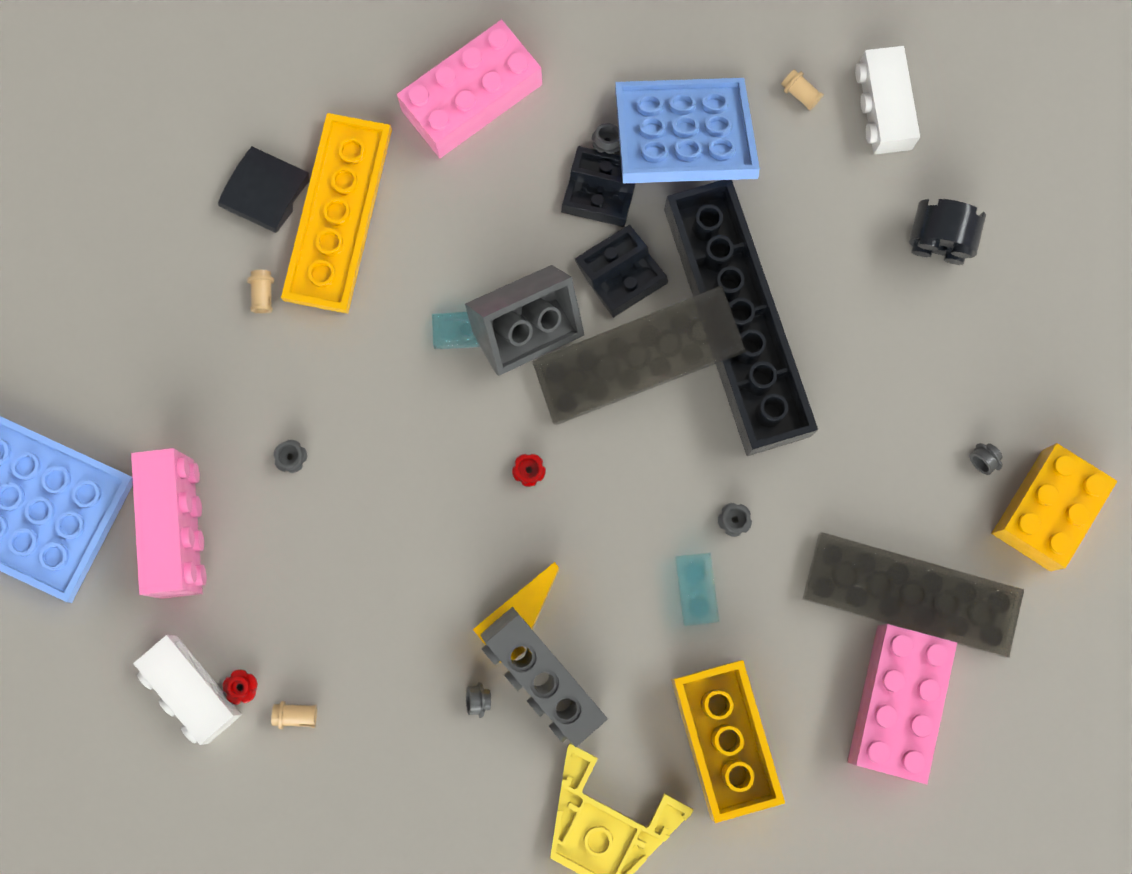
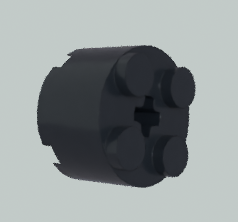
[909,199,986,265]

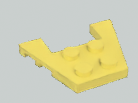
[550,743,694,874]

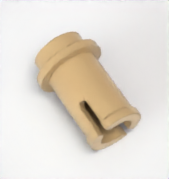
[781,69,824,111]
[247,270,274,313]
[271,701,317,729]

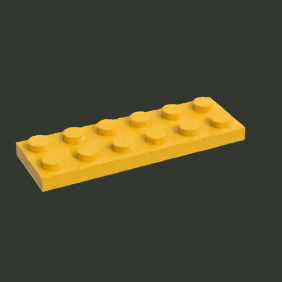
[281,113,392,314]

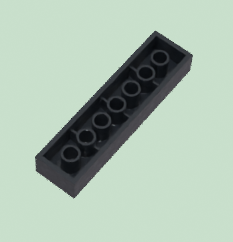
[664,180,818,456]

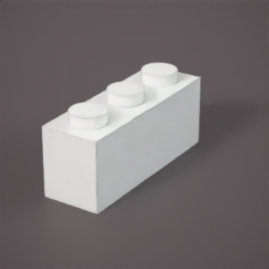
[855,46,920,155]
[133,635,242,745]

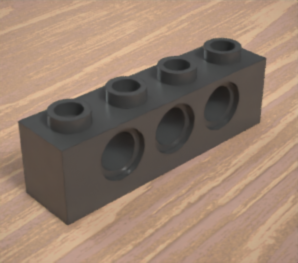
[480,606,608,747]

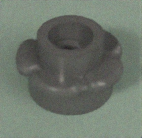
[591,123,620,154]
[274,440,307,473]
[970,443,1003,475]
[718,503,752,537]
[466,682,491,718]

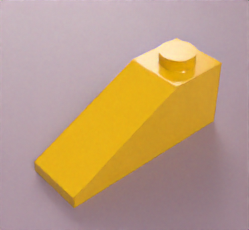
[473,562,559,663]

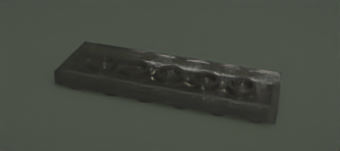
[532,286,747,425]
[802,532,1024,658]

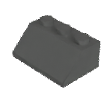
[465,265,584,376]

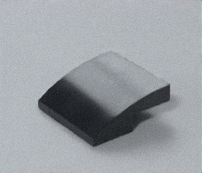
[218,146,309,233]
[561,146,636,227]
[575,224,668,318]

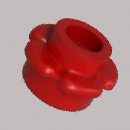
[512,454,546,487]
[223,669,258,705]

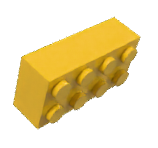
[671,660,785,823]

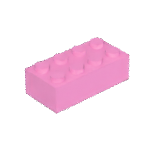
[397,19,542,158]
[131,448,207,599]
[847,624,957,785]

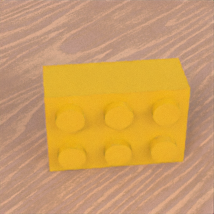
[991,443,1117,571]

